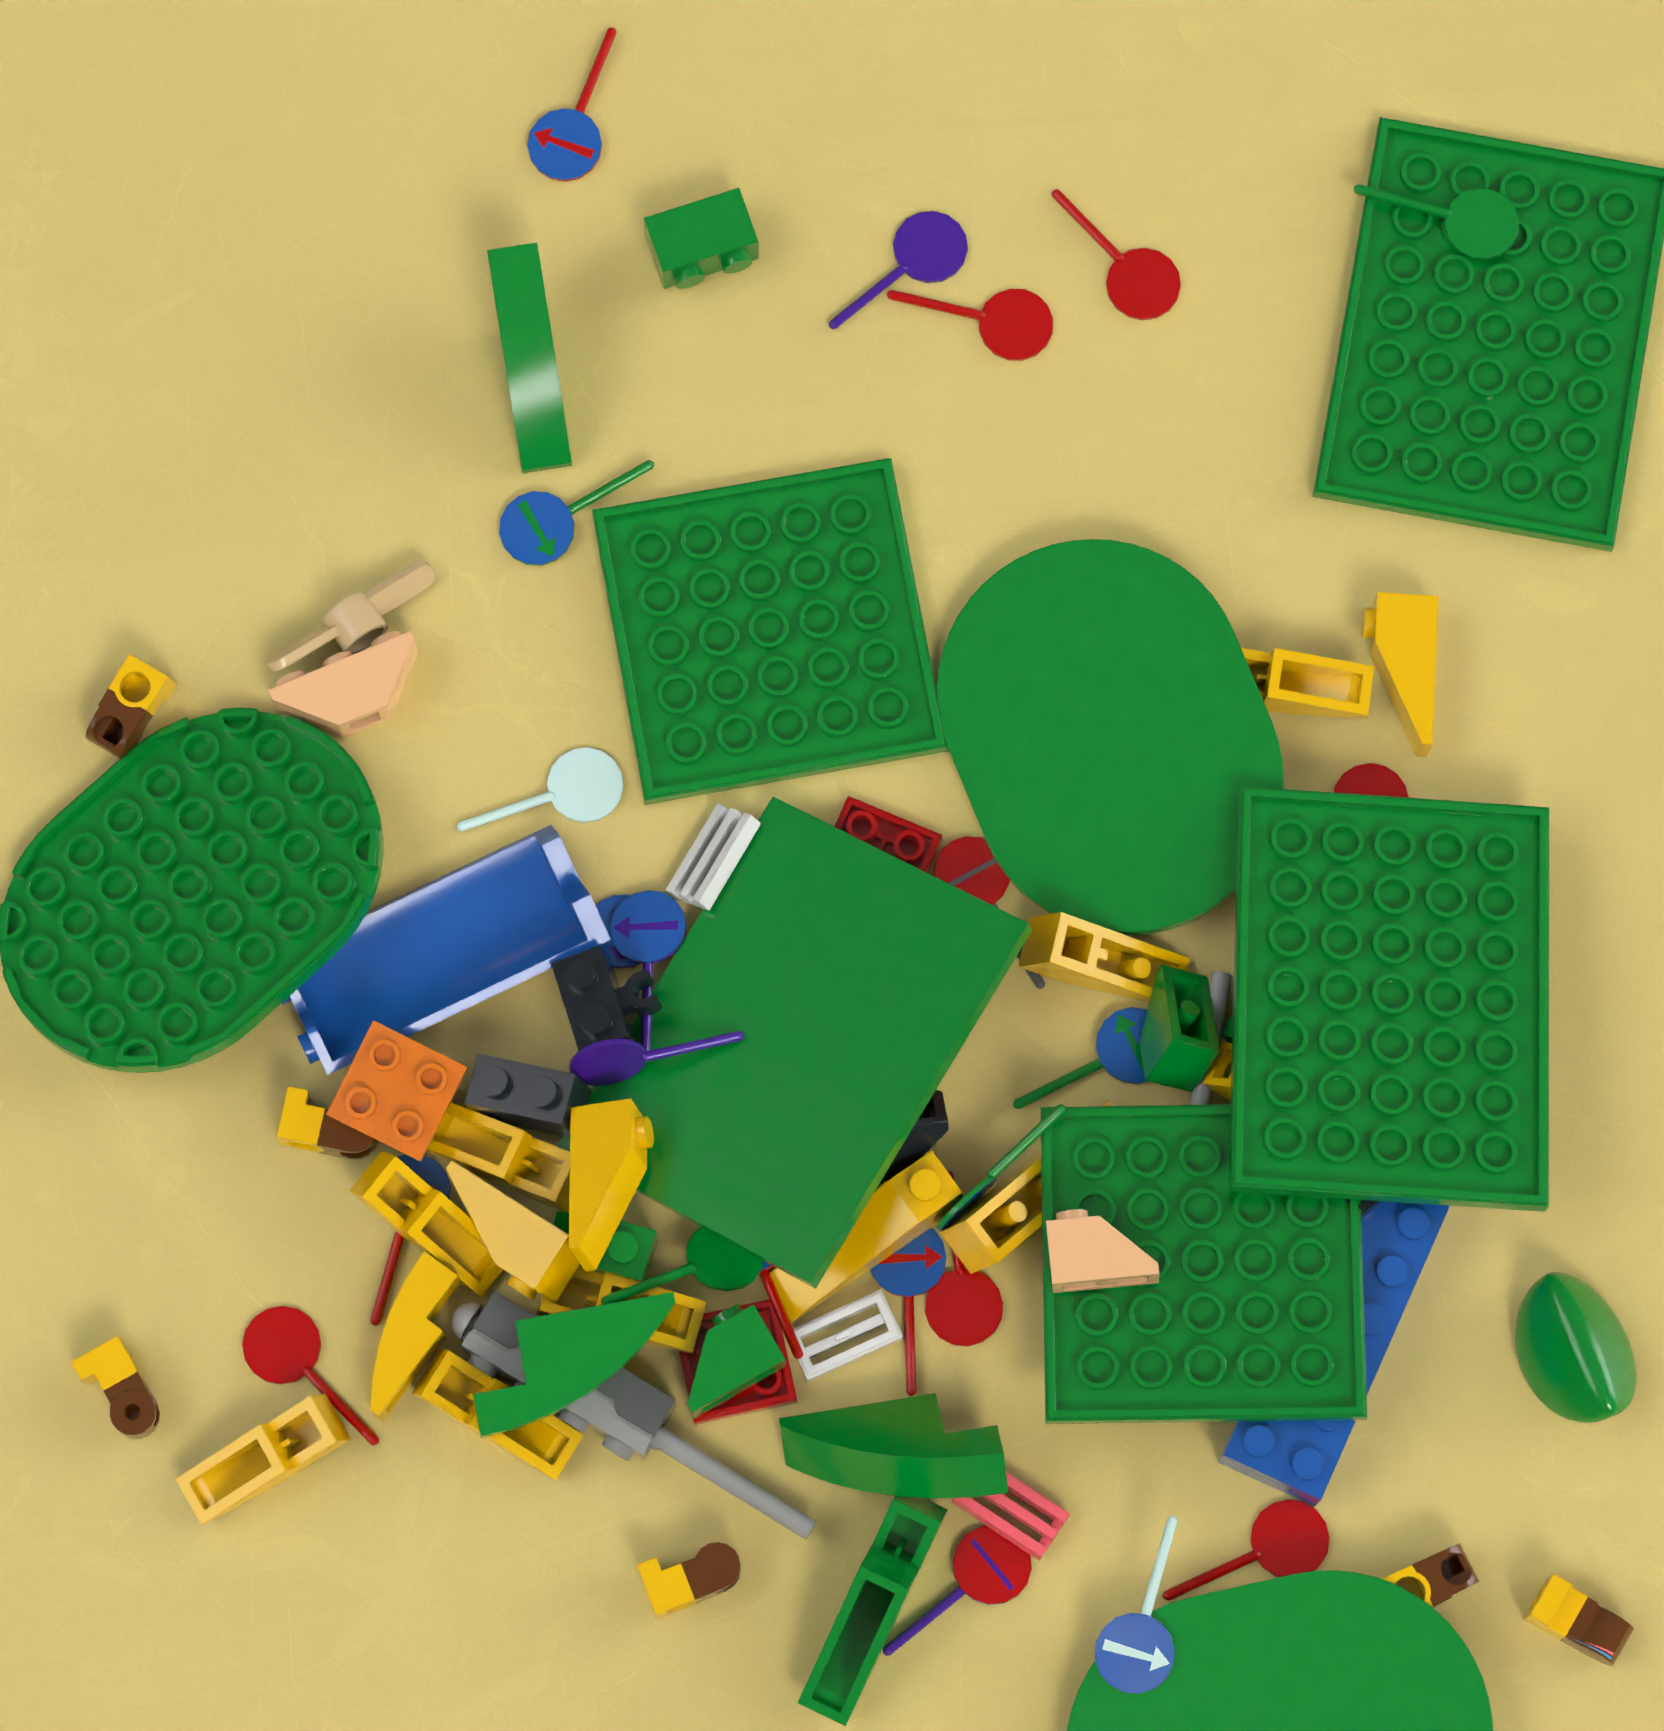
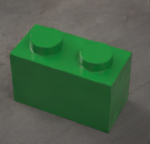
[644,188,759,289]

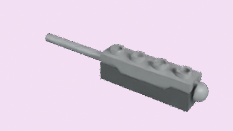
[452,1291,817,1540]

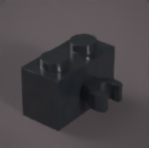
[551,945,663,1051]

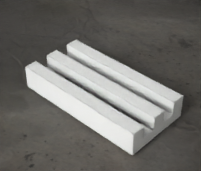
[666,804,761,911]
[794,1289,903,1382]

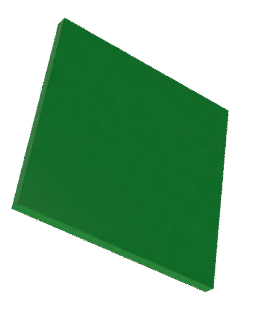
[592,458,948,805]
[1040,1104,1367,1424]

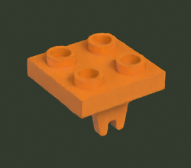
[326,1020,468,1162]

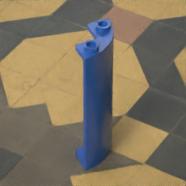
[281,825,611,1075]

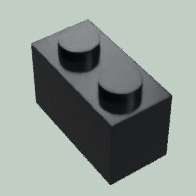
[464,1054,592,1138]

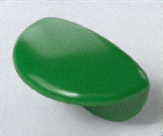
[1515,1272,1637,1423]

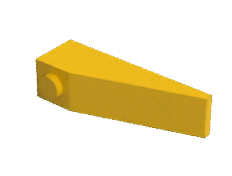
[940,1100,1113,1274]
[770,1150,963,1323]

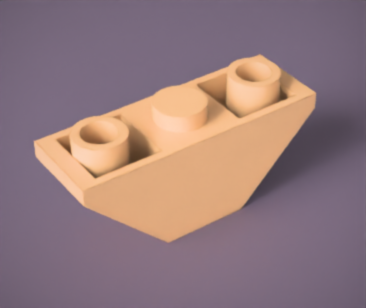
[268,631,418,738]

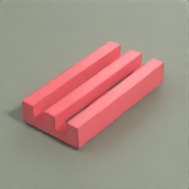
[951,1472,1070,1561]

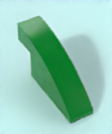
[487,242,572,474]
[473,1292,675,1439]
[779,1393,1008,1499]
[797,1496,948,1726]

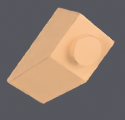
[1046,1209,1159,1293]

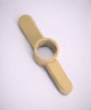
[266,561,436,672]

